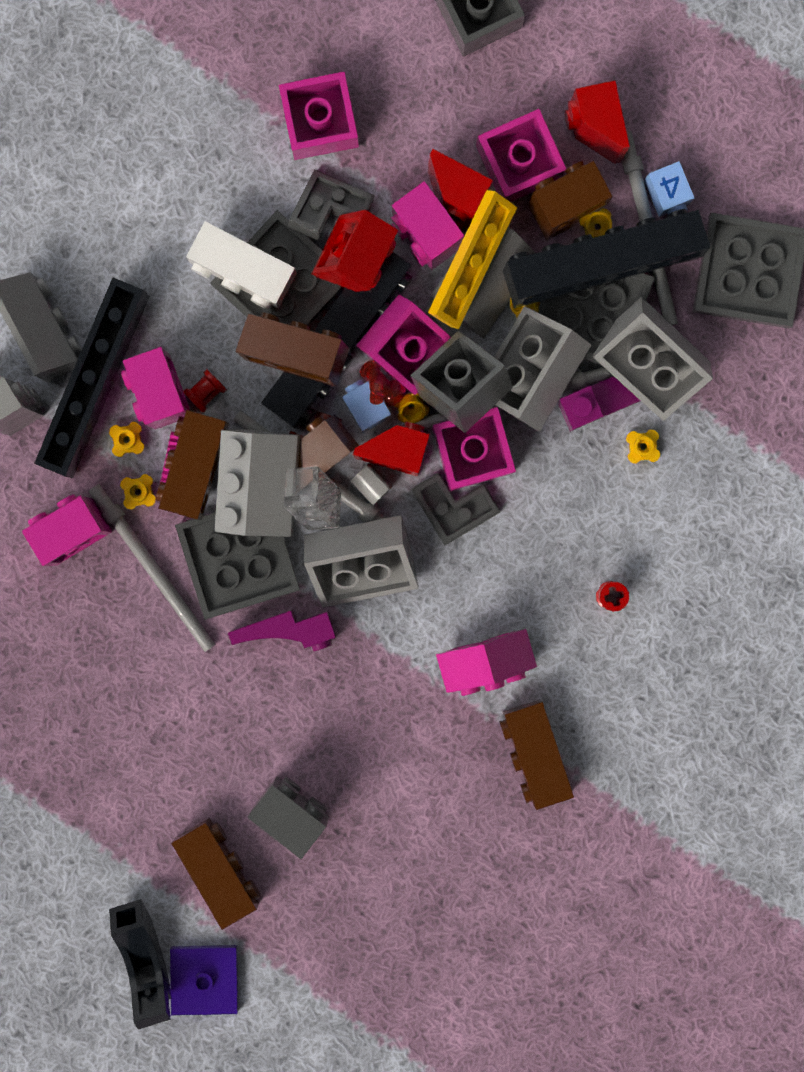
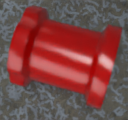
[183,369,227,413]
[596,581,629,612]

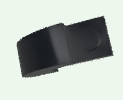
[109,899,172,1030]

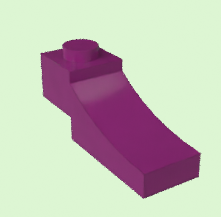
[557,376,641,432]
[228,610,337,652]

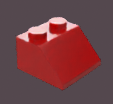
[565,80,630,164]
[428,149,493,231]
[311,210,398,292]
[353,421,430,477]

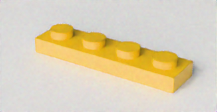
[428,190,517,329]

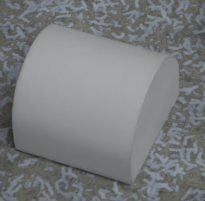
[350,464,392,505]

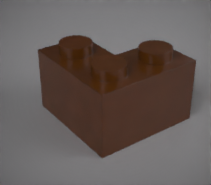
[528,160,613,241]

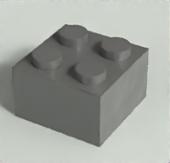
[435,0,525,57]
[411,331,513,433]
[247,776,329,859]

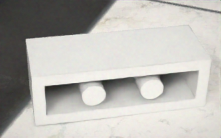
[186,221,297,309]

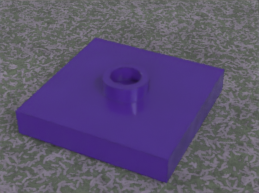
[170,945,238,1016]

